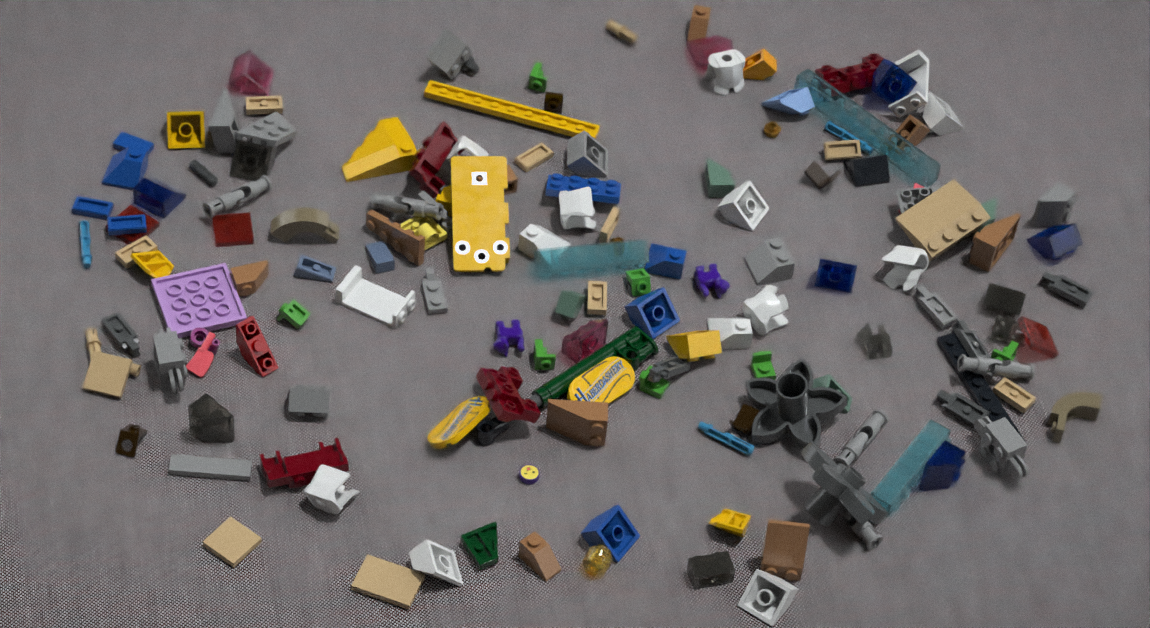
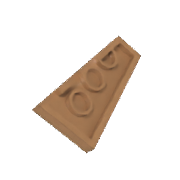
[366,210,425,267]

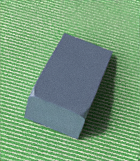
[365,241,395,273]
[293,254,336,283]

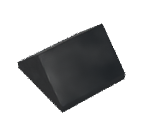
[844,155,890,188]

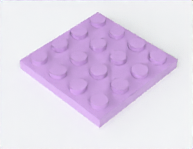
[151,263,247,338]

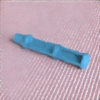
[824,121,873,154]
[78,220,92,268]
[698,421,754,456]

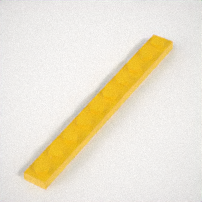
[424,80,600,139]

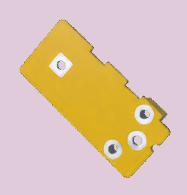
[451,156,510,272]

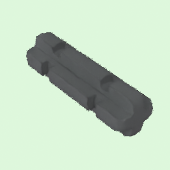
[189,159,218,186]

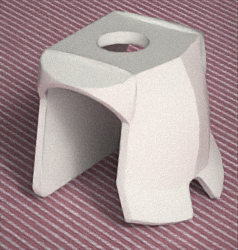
[705,49,745,95]
[447,135,489,165]
[559,187,596,230]
[882,245,929,291]
[742,285,789,335]
[304,464,359,514]

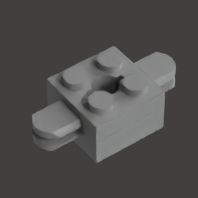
[153,327,188,393]
[974,416,1029,480]

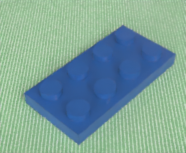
[545,173,621,204]

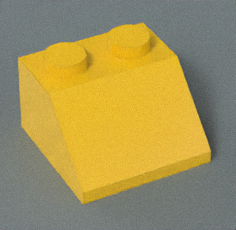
[167,111,205,149]
[666,330,722,362]

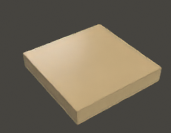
[82,351,133,398]
[203,516,262,568]

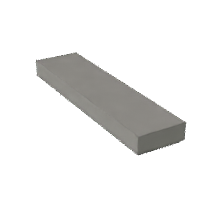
[168,454,252,481]

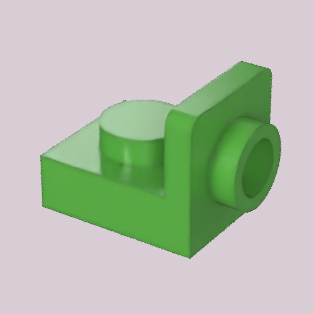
[528,62,547,92]
[626,268,651,297]
[276,299,311,329]
[533,339,556,370]
[991,341,1019,361]
[750,351,776,380]
[639,365,670,399]

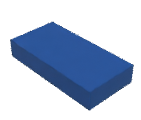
[112,131,154,155]
[71,196,114,220]
[107,214,147,236]

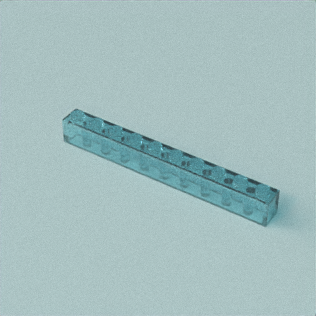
[794,69,941,187]

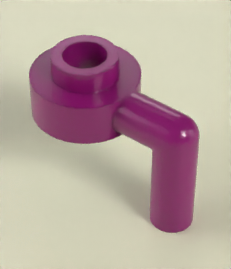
[190,327,220,355]

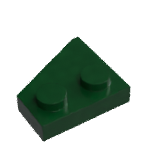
[460,521,498,570]

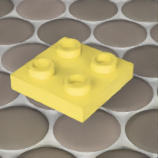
[401,216,448,251]

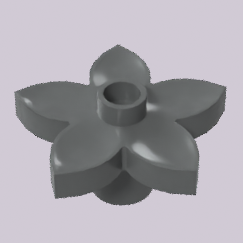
[745,358,847,449]
[801,441,889,527]

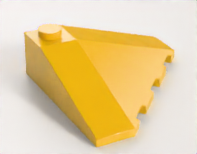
[342,117,417,182]

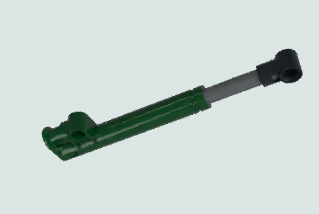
[477,326,659,446]

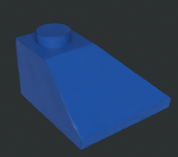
[102,146,148,191]
[645,243,688,279]
[625,287,680,339]
[581,504,640,563]

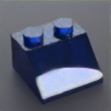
[872,58,917,105]
[133,177,186,219]
[1027,224,1083,260]
[815,258,857,293]
[919,440,966,491]

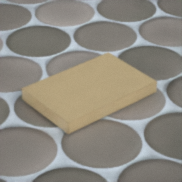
[351,554,425,610]

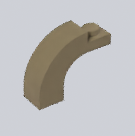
[271,207,339,243]
[1048,392,1102,443]

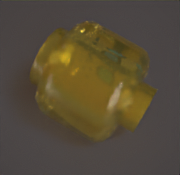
[582,544,613,576]

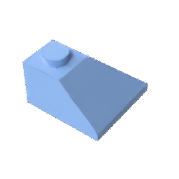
[762,87,815,116]

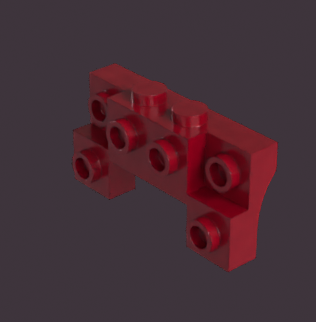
[815,53,895,96]
[409,121,466,199]
[476,366,541,423]
[259,438,349,489]

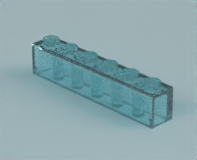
[533,238,649,277]
[870,419,951,517]

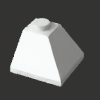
[922,92,964,136]
[717,180,770,231]
[518,224,571,267]
[707,317,753,349]
[409,539,464,587]
[738,569,798,626]

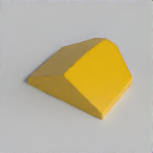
[130,250,174,279]
[709,508,751,537]

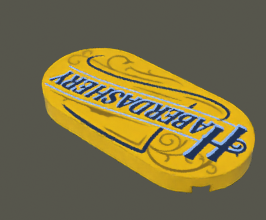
[567,356,635,404]
[427,396,491,449]

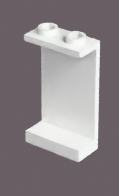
[888,49,929,118]
[335,265,416,329]

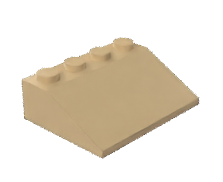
[895,179,991,262]

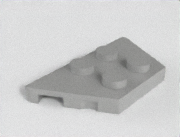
[235,112,297,147]

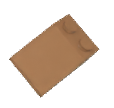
[969,213,1021,272]
[546,399,608,446]
[760,519,810,581]

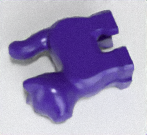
[693,263,730,298]
[493,319,525,357]

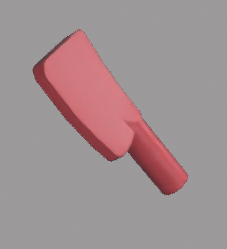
[186,332,216,378]

